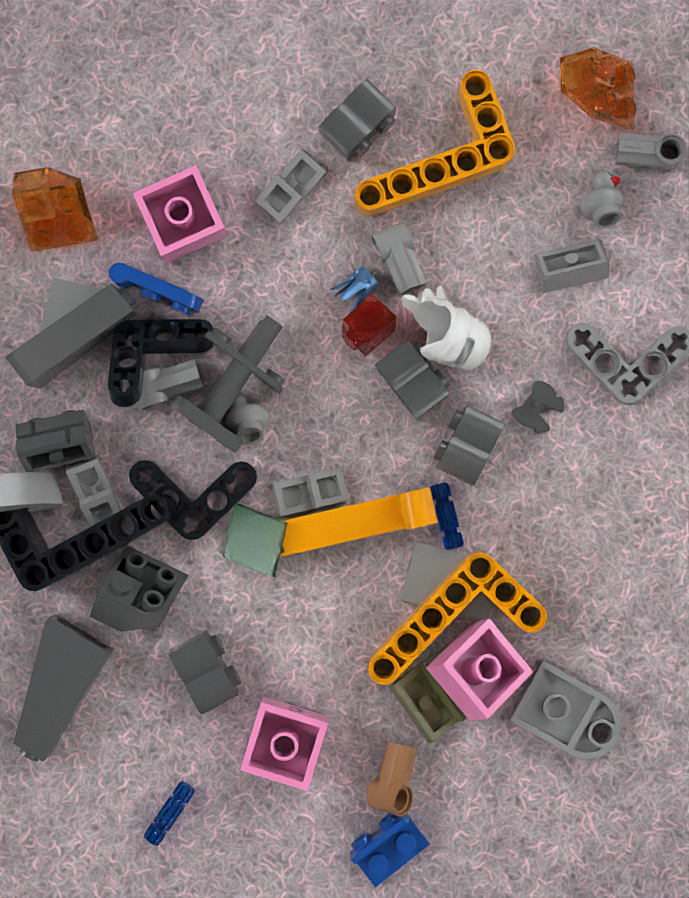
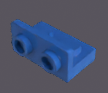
[350,813,430,887]

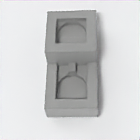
[255,149,328,223]
[65,454,126,534]
[271,467,349,517]
[0,472,63,512]

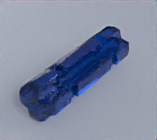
[430,482,464,550]
[144,781,195,846]

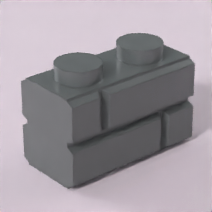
[15,410,95,472]

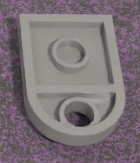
[508,659,622,760]

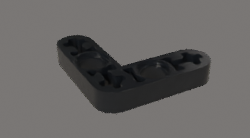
[107,319,214,407]
[129,460,258,540]

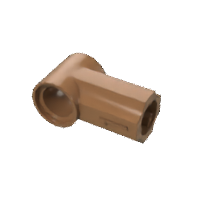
[367,741,417,817]

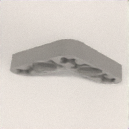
[565,323,689,404]

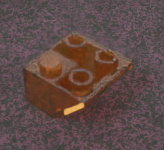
[560,47,636,129]
[12,167,98,252]

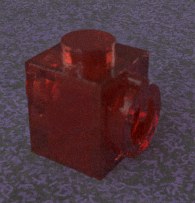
[342,294,397,357]

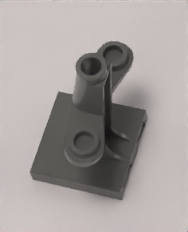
[167,315,285,453]

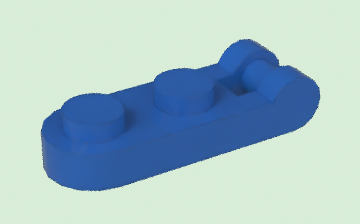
[109,263,204,316]

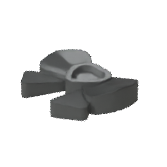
[512,380,564,433]

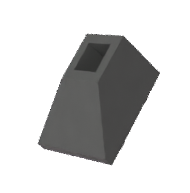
[90,545,188,632]

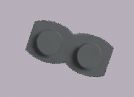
[319,79,396,161]
[375,339,450,420]
[433,405,505,486]
[168,630,241,715]

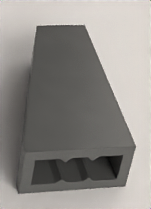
[5,283,136,389]
[13,614,114,762]

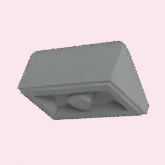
[534,239,610,293]

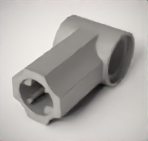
[615,133,687,171]
[371,222,426,296]
[139,359,205,410]

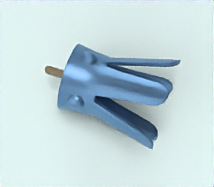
[330,266,380,314]

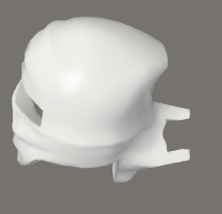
[401,286,492,370]

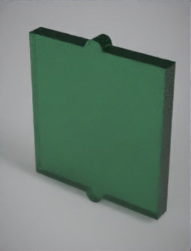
[223,503,288,578]

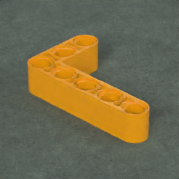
[354,69,515,216]
[262,487,438,559]
[368,550,547,685]

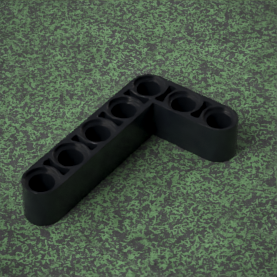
[0,493,177,591]

